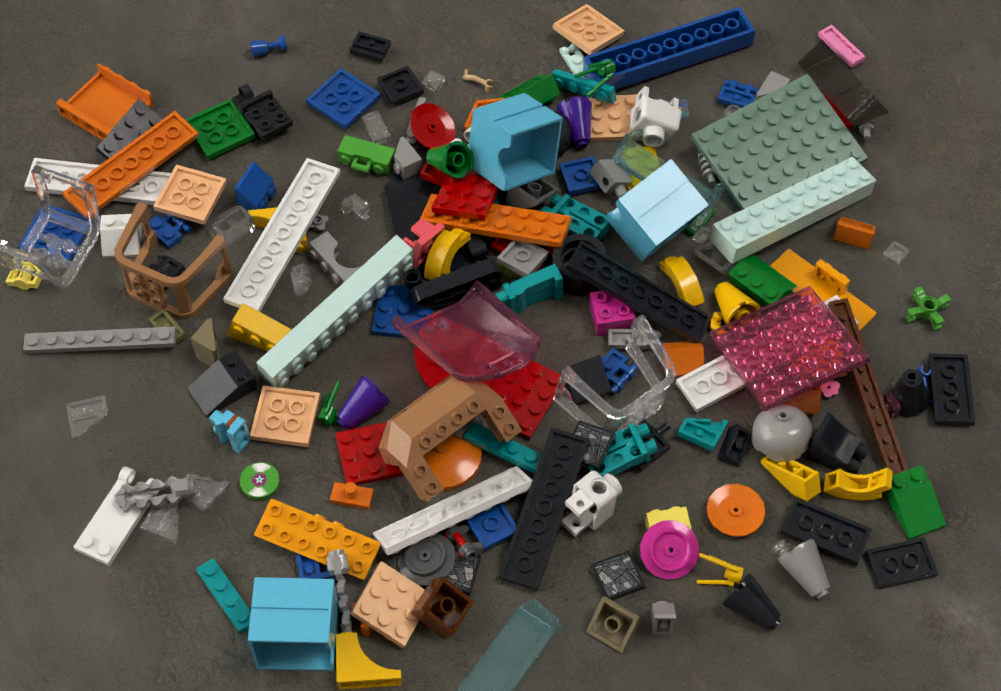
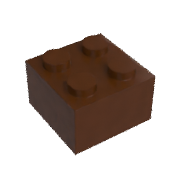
[411,576,474,638]

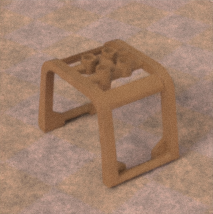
[114,202,234,319]

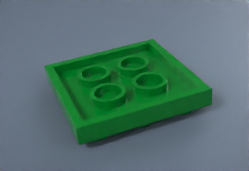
[185,99,256,160]

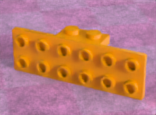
[770,249,877,332]
[254,499,381,580]

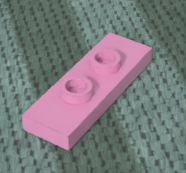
[818,25,866,68]

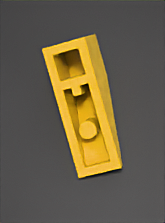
[761,456,821,501]

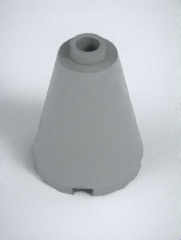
[778,539,830,599]

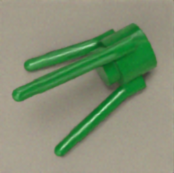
[574,59,616,96]
[318,381,341,426]

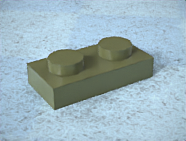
[148,308,187,348]

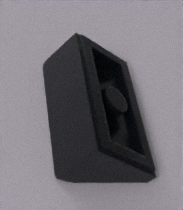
[717,424,752,467]

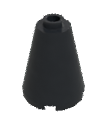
[890,369,930,416]
[722,573,781,630]

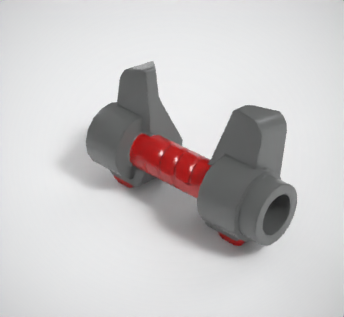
[444,524,484,561]

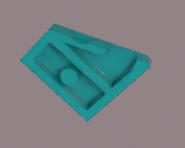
[677,418,728,452]

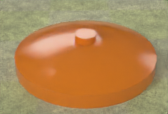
[423,434,482,491]

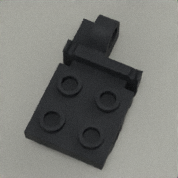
[232,84,293,141]

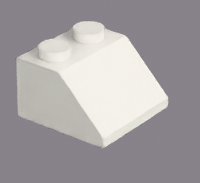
[100,214,142,258]

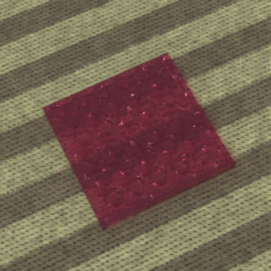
[709,286,870,411]

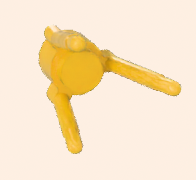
[696,553,744,587]

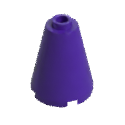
[557,96,592,148]
[337,376,390,429]

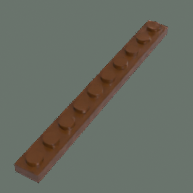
[828,298,908,476]

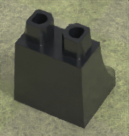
[807,412,869,474]

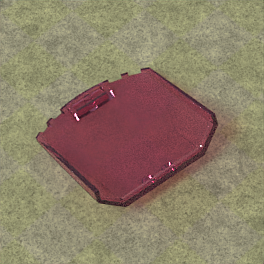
[392,280,542,381]

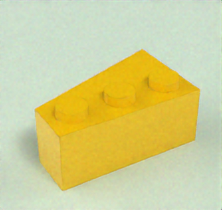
[226,303,292,351]

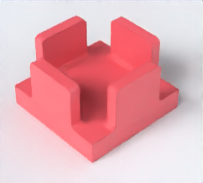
[403,219,445,269]

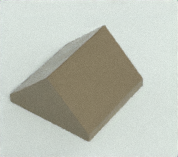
[191,318,220,367]
[586,596,640,653]

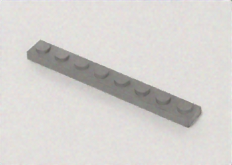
[23,326,177,354]

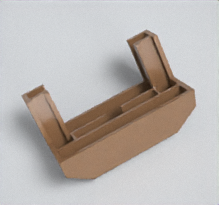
[379,375,522,501]

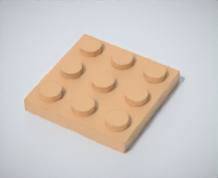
[552,4,625,55]
[587,94,643,142]
[153,165,227,225]
[250,385,321,447]
[350,561,425,648]

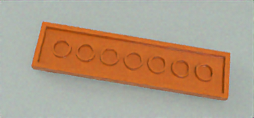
[62,111,199,219]
[420,194,572,248]

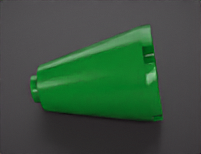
[426,141,474,178]

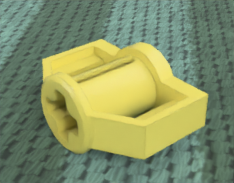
[5,262,44,290]

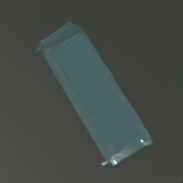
[612,130,725,216]
[456,599,563,691]

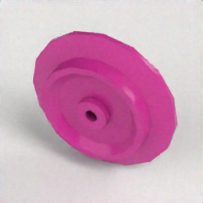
[640,520,699,580]

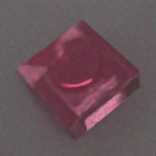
[883,392,901,419]

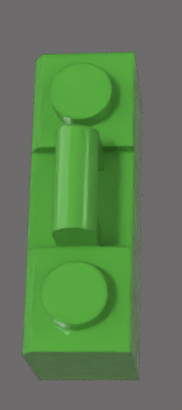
[337,135,395,175]

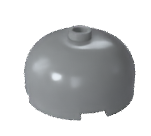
[752,404,813,461]

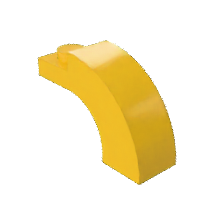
[424,228,471,280]
[658,256,705,306]
[824,468,893,501]

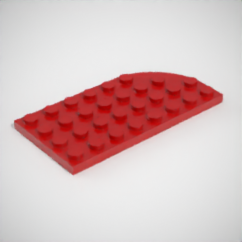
[414,313,567,440]

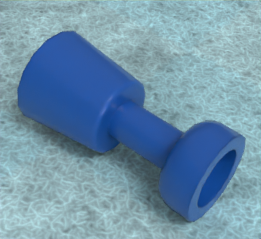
[250,35,287,58]

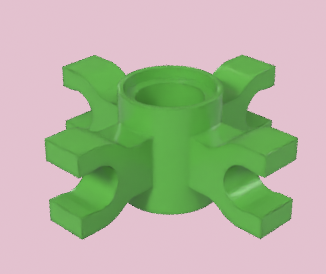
[905,286,951,331]

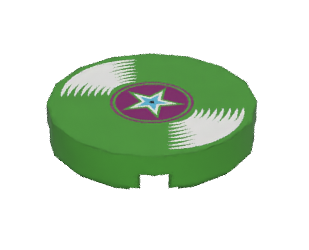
[240,462,280,501]

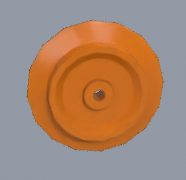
[706,484,765,537]

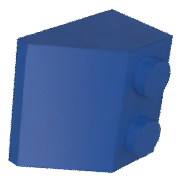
[234,162,276,214]

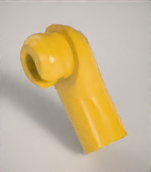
[709,312,728,340]

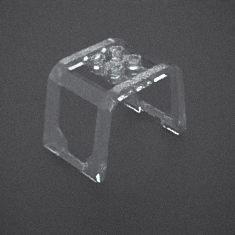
[0,165,100,289]
[553,315,676,432]

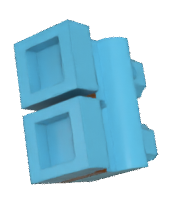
[209,410,251,453]

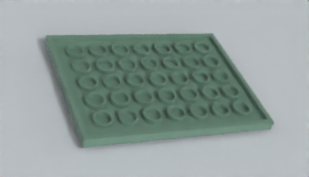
[690,74,868,210]

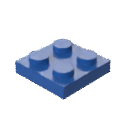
[559,156,601,196]
[464,502,517,551]

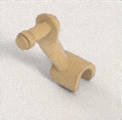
[463,69,494,93]

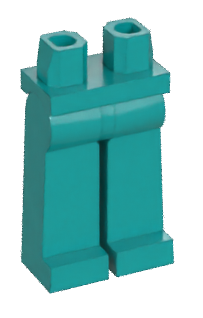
[541,194,612,242]
[495,264,563,317]
[588,423,659,477]

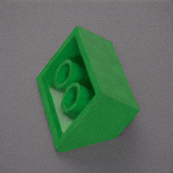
[495,75,561,104]
[728,254,797,314]

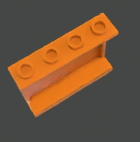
[56,63,154,140]

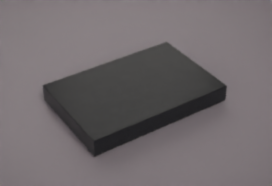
[865,537,939,590]

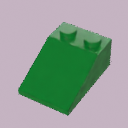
[883,465,946,540]

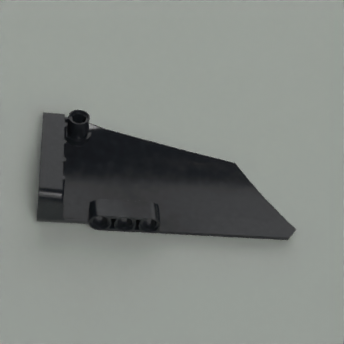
[384,144,503,309]

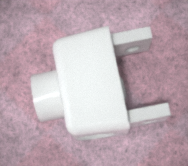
[630,86,682,147]
[562,471,622,537]

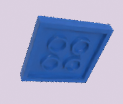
[306,68,381,130]
[18,204,94,265]
[372,285,434,339]

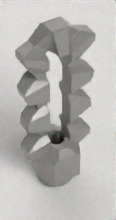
[115,476,197,513]
[326,549,352,633]

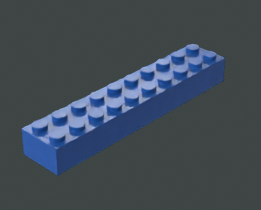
[583,7,756,90]

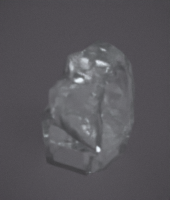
[290,264,312,297]

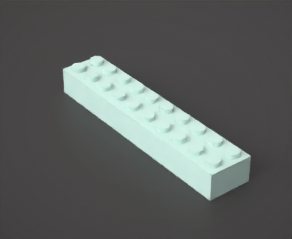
[709,157,876,264]
[256,235,413,388]

